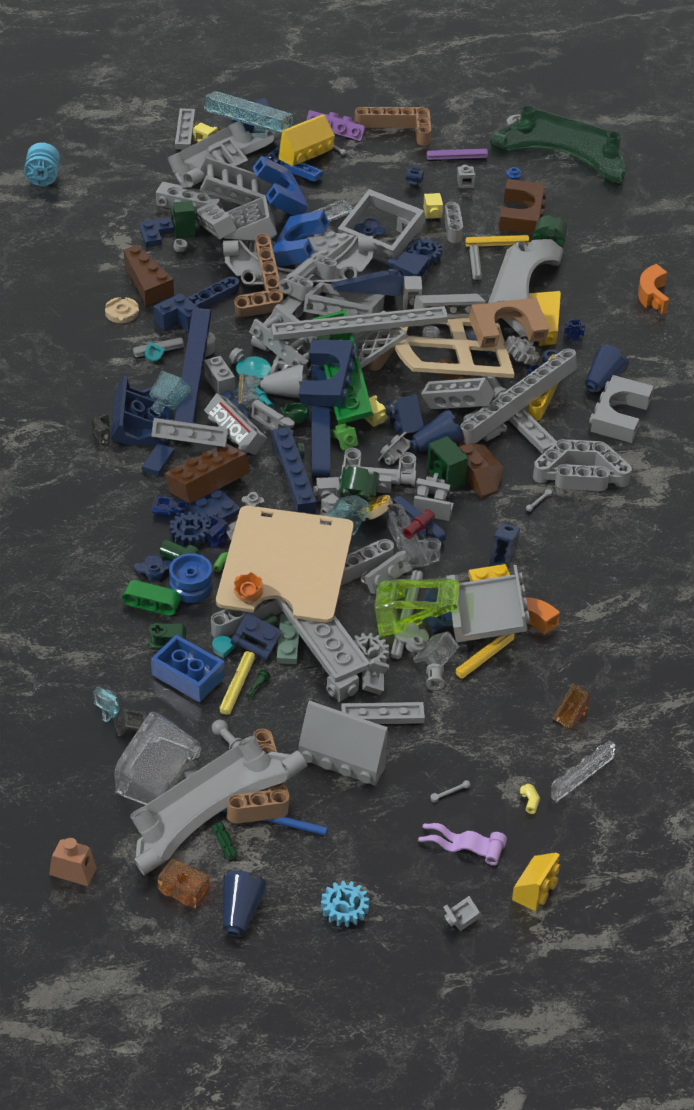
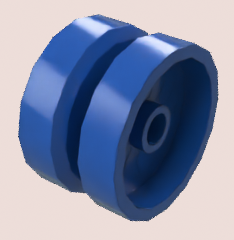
[169,553,212,603]

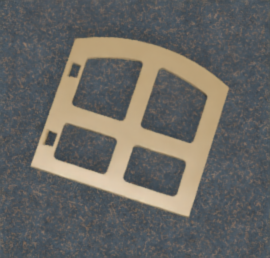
[392,317,514,378]

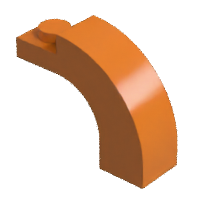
[638,264,669,314]
[522,597,560,635]

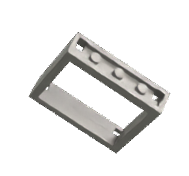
[338,189,426,259]
[303,282,385,316]

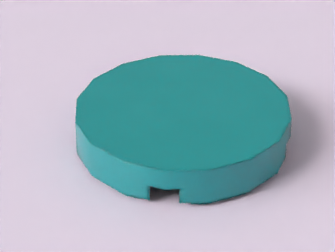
[236,357,271,384]

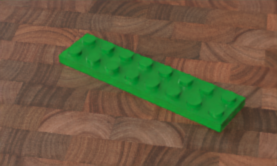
[313,310,373,425]

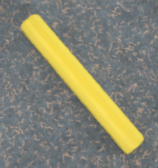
[220,651,255,715]

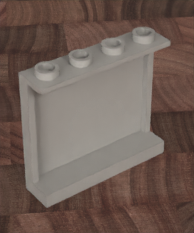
[447,565,530,642]

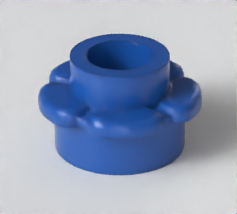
[506,167,522,180]

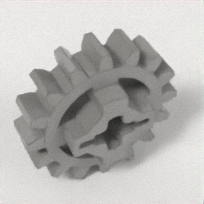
[504,336,540,365]
[353,633,389,663]

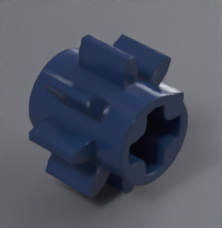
[406,165,424,186]

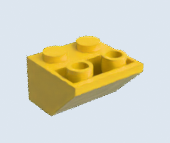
[512,853,561,911]

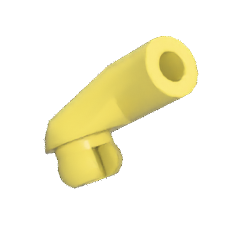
[520,784,540,814]

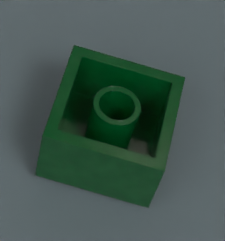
[427,436,468,491]

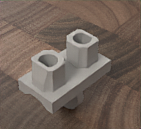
[416,473,451,501]

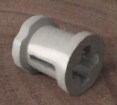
[426,664,444,691]

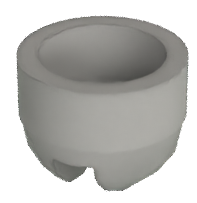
[173,239,187,253]

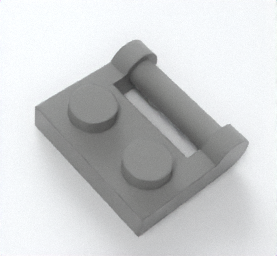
[207,137,248,167]

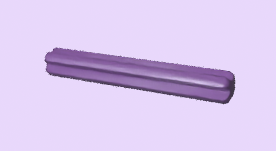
[427,149,488,160]

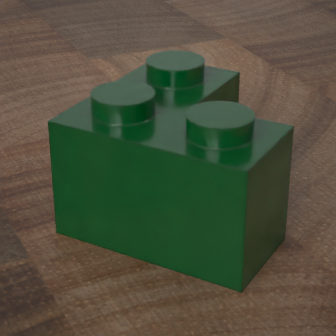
[171,201,198,239]

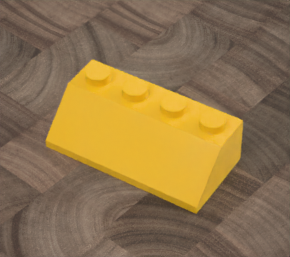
[278,114,335,166]

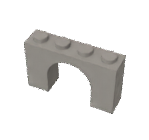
[589,375,654,443]

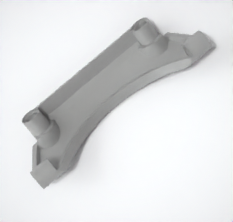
[167,120,284,188]
[223,236,374,287]
[488,239,564,345]
[130,736,308,876]

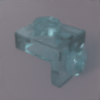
[93,686,119,722]

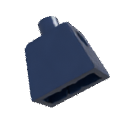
[388,252,430,282]
[490,523,520,569]

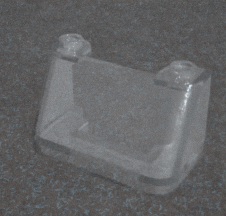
[115,711,201,805]

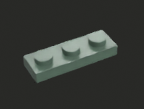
[277,614,299,664]

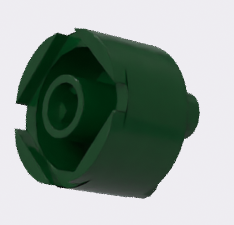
[532,215,567,248]
[339,466,380,501]

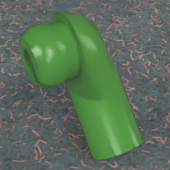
[213,552,228,572]

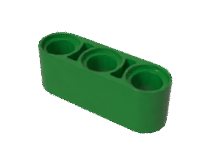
[122,580,182,616]

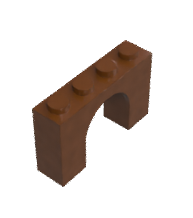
[499,179,547,234]

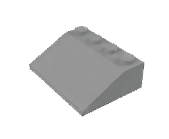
[224,196,277,240]
[299,701,388,786]

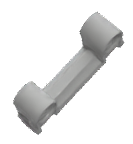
[279,253,337,301]
[342,448,416,487]

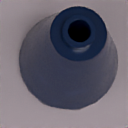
[585,344,629,392]
[411,410,463,452]
[222,871,267,937]

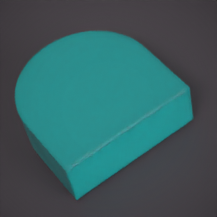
[144,342,165,363]
[212,636,236,658]

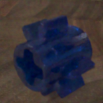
[564,319,585,340]

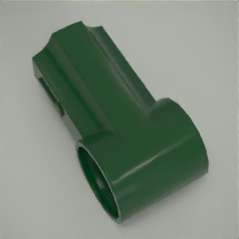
[159,539,201,560]

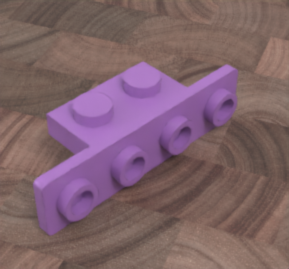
[306,110,365,141]

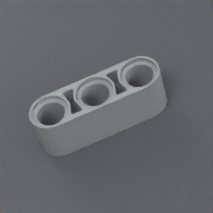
[444,202,463,243]

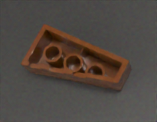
[124,244,174,307]

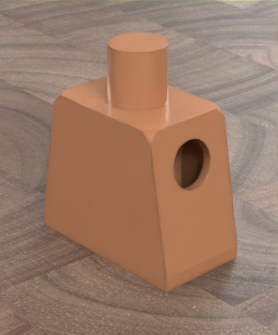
[49,838,97,886]

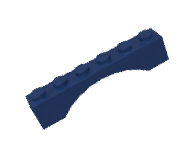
[272,427,316,515]

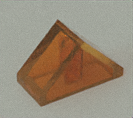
[553,683,590,729]

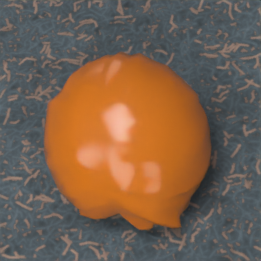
[233,572,264,603]

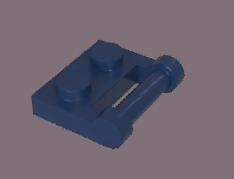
[230,613,282,662]

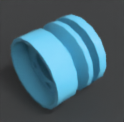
[24,143,60,186]

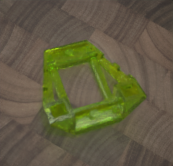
[374,579,460,637]

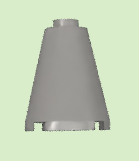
[260,364,309,399]

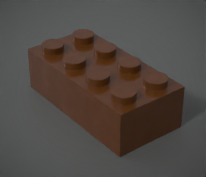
[165,444,250,504]

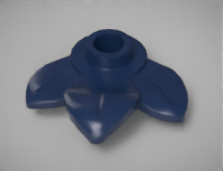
[354,217,386,238]
[134,554,172,581]

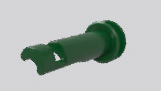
[246,669,271,699]

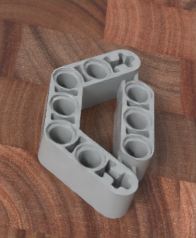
[533,439,632,491]

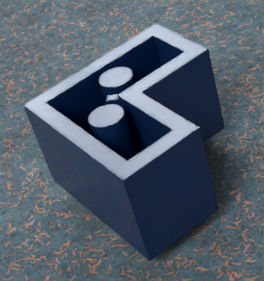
[153,293,198,333]
[385,394,424,435]

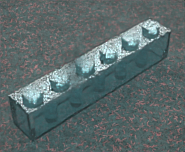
[204,91,293,134]

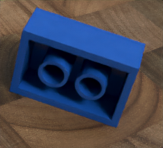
[151,635,225,702]

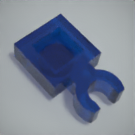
[152,495,187,516]

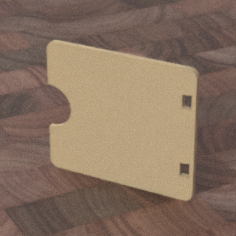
[216,506,354,623]

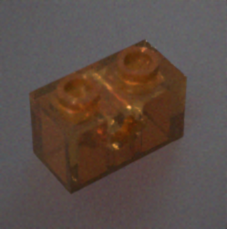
[158,858,210,908]

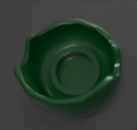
[281,403,309,425]

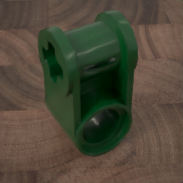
[148,623,187,650]

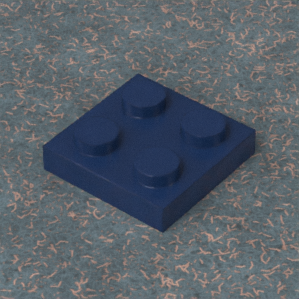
[188,488,240,529]

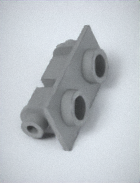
[378,432,411,465]

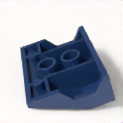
[110,375,173,446]

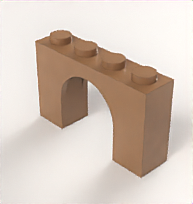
[468,298,549,348]

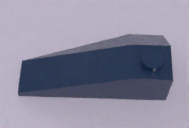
[331,269,403,296]

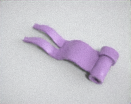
[418,823,507,865]

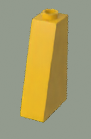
[529,291,561,346]

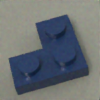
[139,218,174,247]

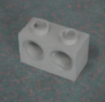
[204,356,235,394]

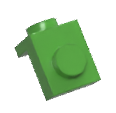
[330,424,358,450]

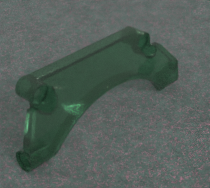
[490,106,626,184]

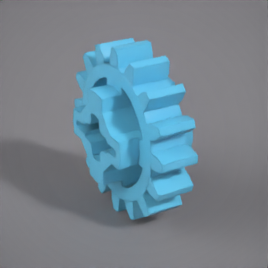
[321,881,369,927]

